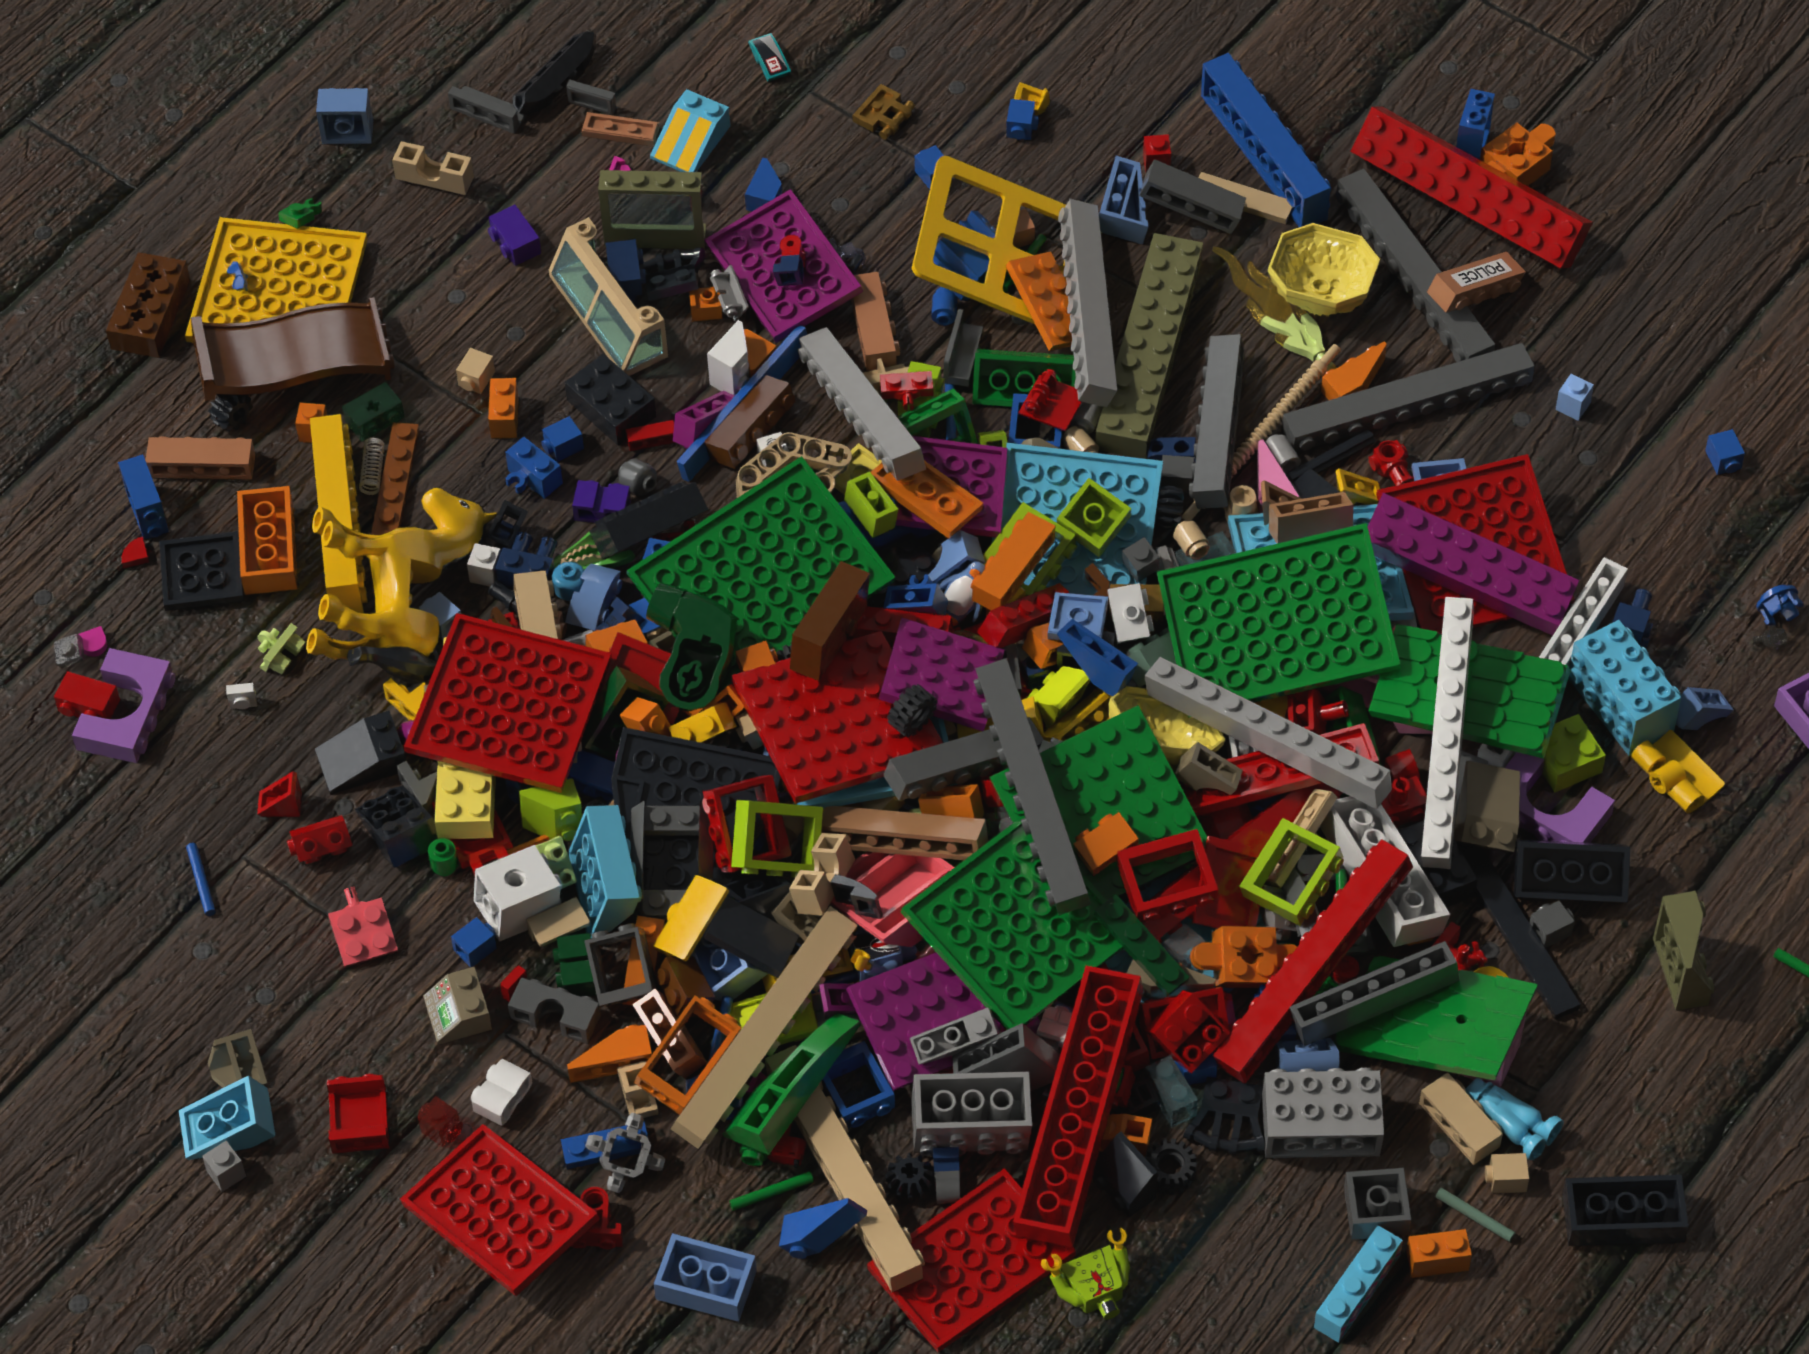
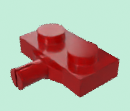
[880,371,934,411]

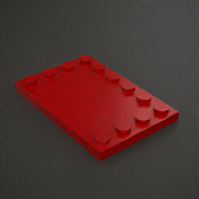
[400,1124,600,1296]
[867,1168,1076,1353]

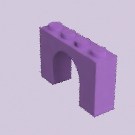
[72,648,175,763]
[1505,752,1615,843]

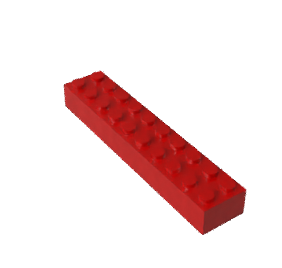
[1350,107,1593,268]
[1013,965,1144,1247]

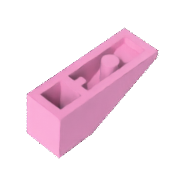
[1257,439,1299,513]

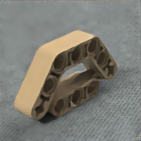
[736,432,852,498]

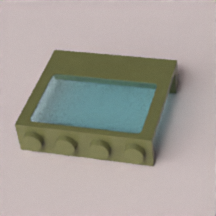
[598,170,707,249]

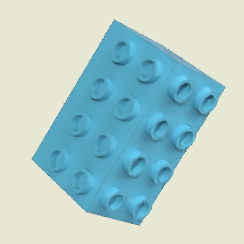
[1568,620,1681,756]

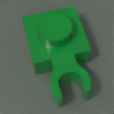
[279,198,322,229]

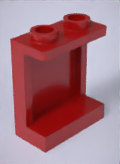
[327,1074,389,1154]

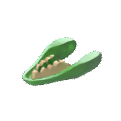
[553,532,635,570]

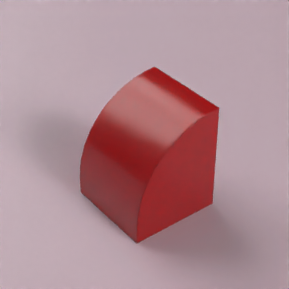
[1384,749,1420,784]

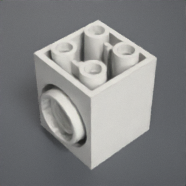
[474,845,562,942]

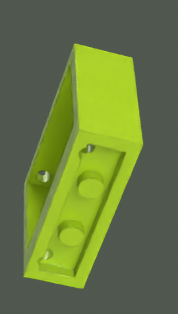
[983,502,1077,596]
[732,800,823,878]
[1239,818,1344,926]

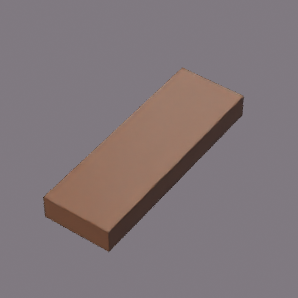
[582,112,660,146]

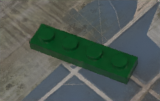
[1094,894,1190,997]

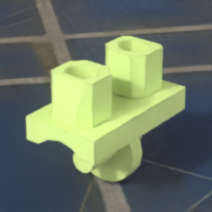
[258,623,306,674]
[535,836,577,889]

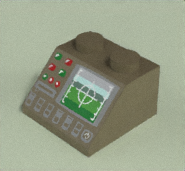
[423,967,492,1045]

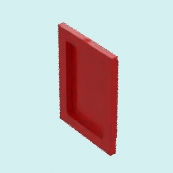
[599,632,680,724]
[1192,836,1263,929]

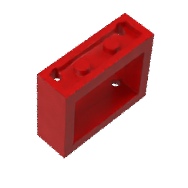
[702,775,792,872]
[1116,829,1219,922]

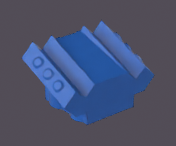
[933,211,996,301]

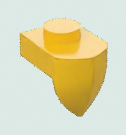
[1014,82,1050,116]

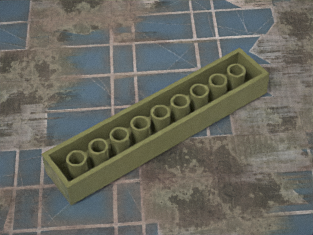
[1096,233,1203,459]

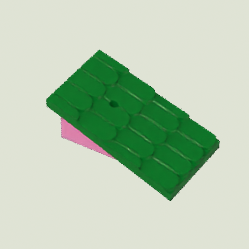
[1368,624,1570,759]
[1333,956,1538,1088]

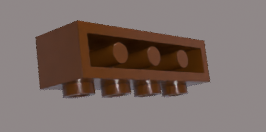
[704,375,796,469]

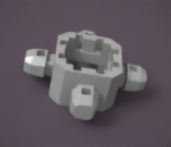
[585,1113,665,1193]

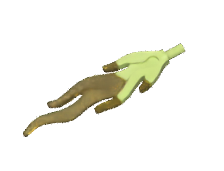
[1213,247,1336,371]

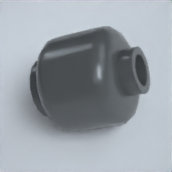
[618,458,657,497]

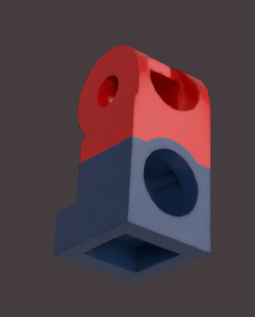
[773,235,806,286]

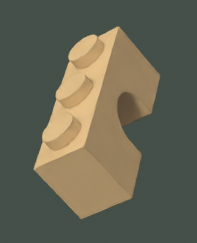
[392,141,474,195]
[789,833,855,915]

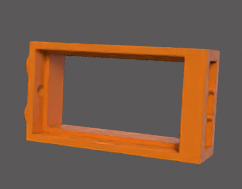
[634,995,742,1115]

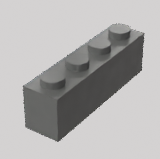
[1139,159,1246,234]

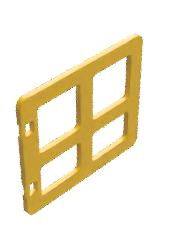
[912,156,1067,324]

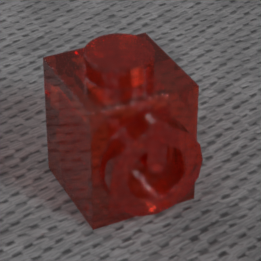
[417,1096,463,1147]

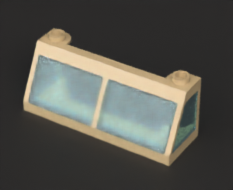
[549,217,668,376]

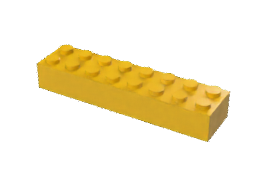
[310,414,368,613]

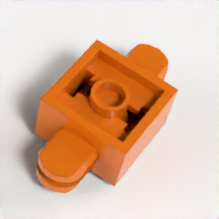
[1480,122,1556,186]
[1190,926,1297,988]

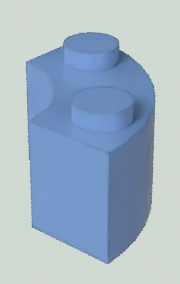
[565,564,622,631]

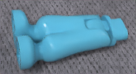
[1465,1077,1564,1160]

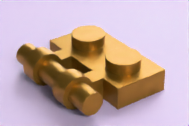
[852,84,915,140]

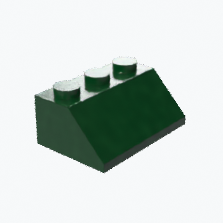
[581,666,668,760]

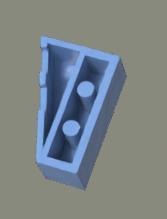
[1099,156,1148,245]

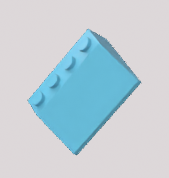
[568,805,642,939]

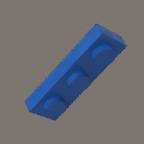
[560,1122,651,1169]

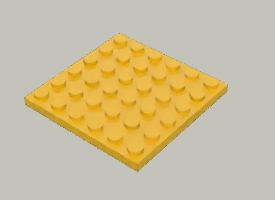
[185,217,368,342]

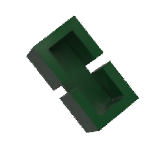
[553,933,597,997]

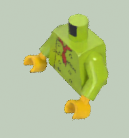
[1041,1228,1130,1320]

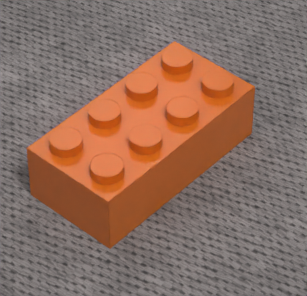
[237,486,298,595]

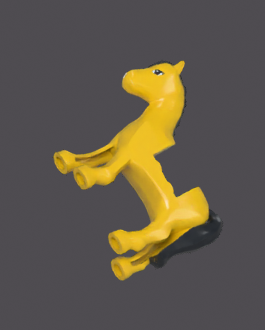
[306,488,497,684]

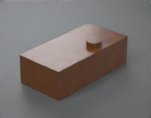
[790,561,870,681]

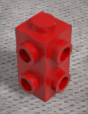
[287,815,352,864]

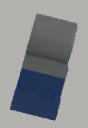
[933,1147,960,1204]

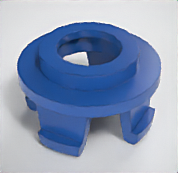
[1756,585,1804,626]

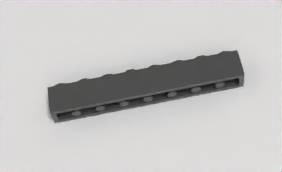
[1189,334,1245,509]

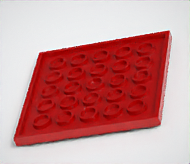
[1376,454,1575,635]
[404,613,612,793]
[731,631,943,804]

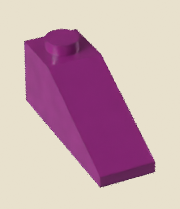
[673,391,735,449]

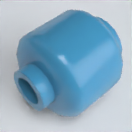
[552,562,584,601]

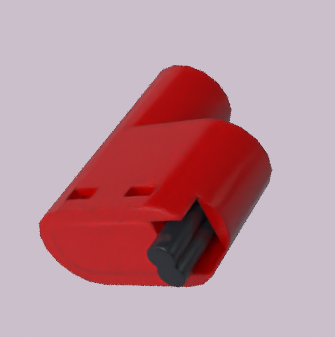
[768,1122,807,1168]

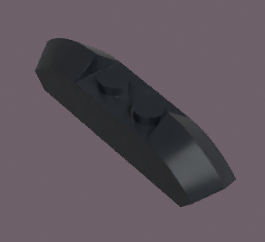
[513,31,596,114]

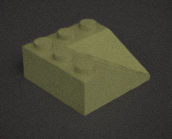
[1653,891,1714,1011]

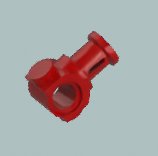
[1368,440,1414,486]

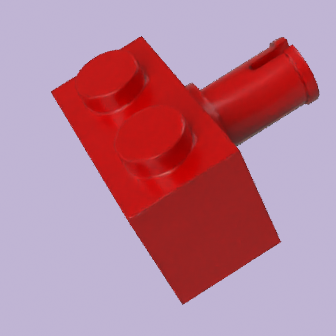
[1287,688,1349,735]
[1381,776,1427,828]

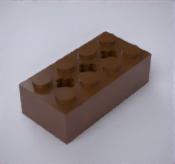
[106,252,191,358]

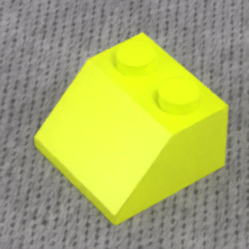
[1027,666,1090,730]

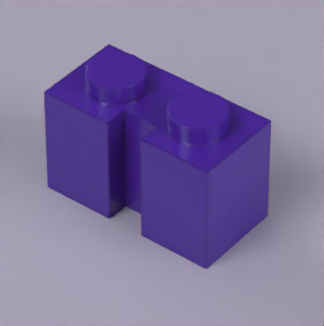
[488,205,541,266]
[572,480,631,523]

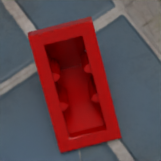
[257,771,302,817]

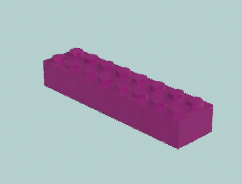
[1368,493,1579,636]

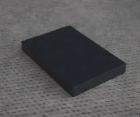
[704,896,799,978]

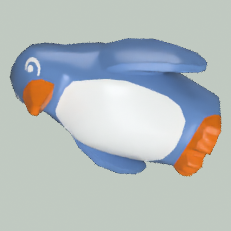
[938,561,985,626]

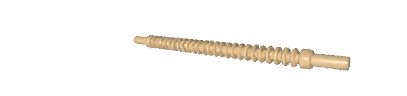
[1180,344,1341,522]

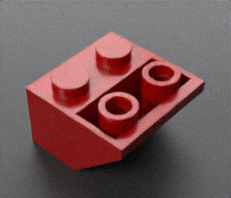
[1144,990,1230,1073]

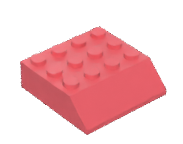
[830,851,955,947]

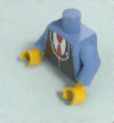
[841,913,917,982]

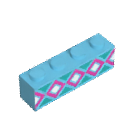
[1314,1225,1403,1343]

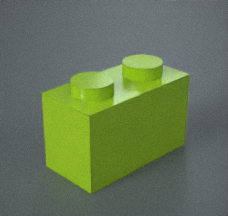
[844,471,898,538]

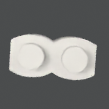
[471,1059,532,1126]

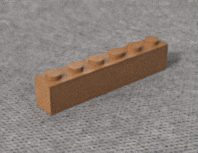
[821,806,988,860]

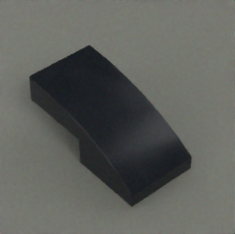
[830,874,883,919]

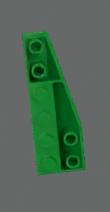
[722,1013,861,1154]

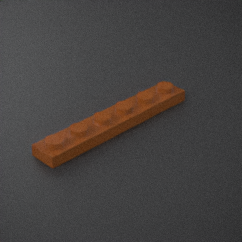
[371,422,419,535]

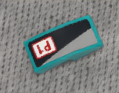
[748,33,791,82]

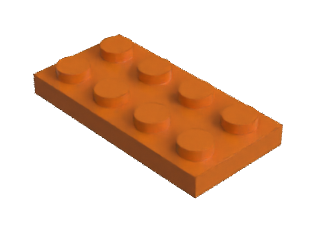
[1006,252,1072,351]
[871,461,984,538]

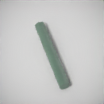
[1436,1188,1516,1242]

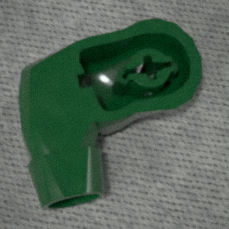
[646,583,737,711]

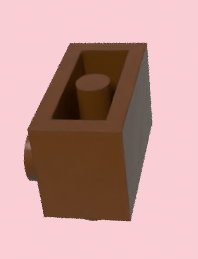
[655,956,715,1017]

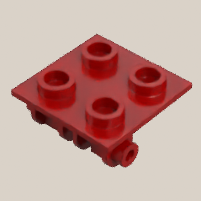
[1018,369,1082,431]

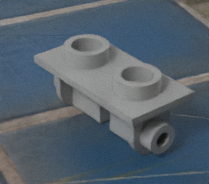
[710,265,749,322]

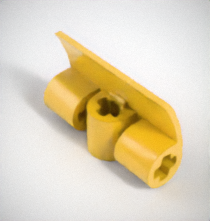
[1631,730,1725,814]
[653,875,729,961]

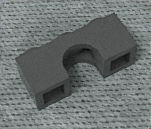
[508,978,601,1044]

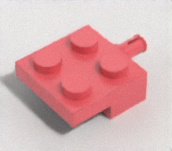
[328,886,398,968]

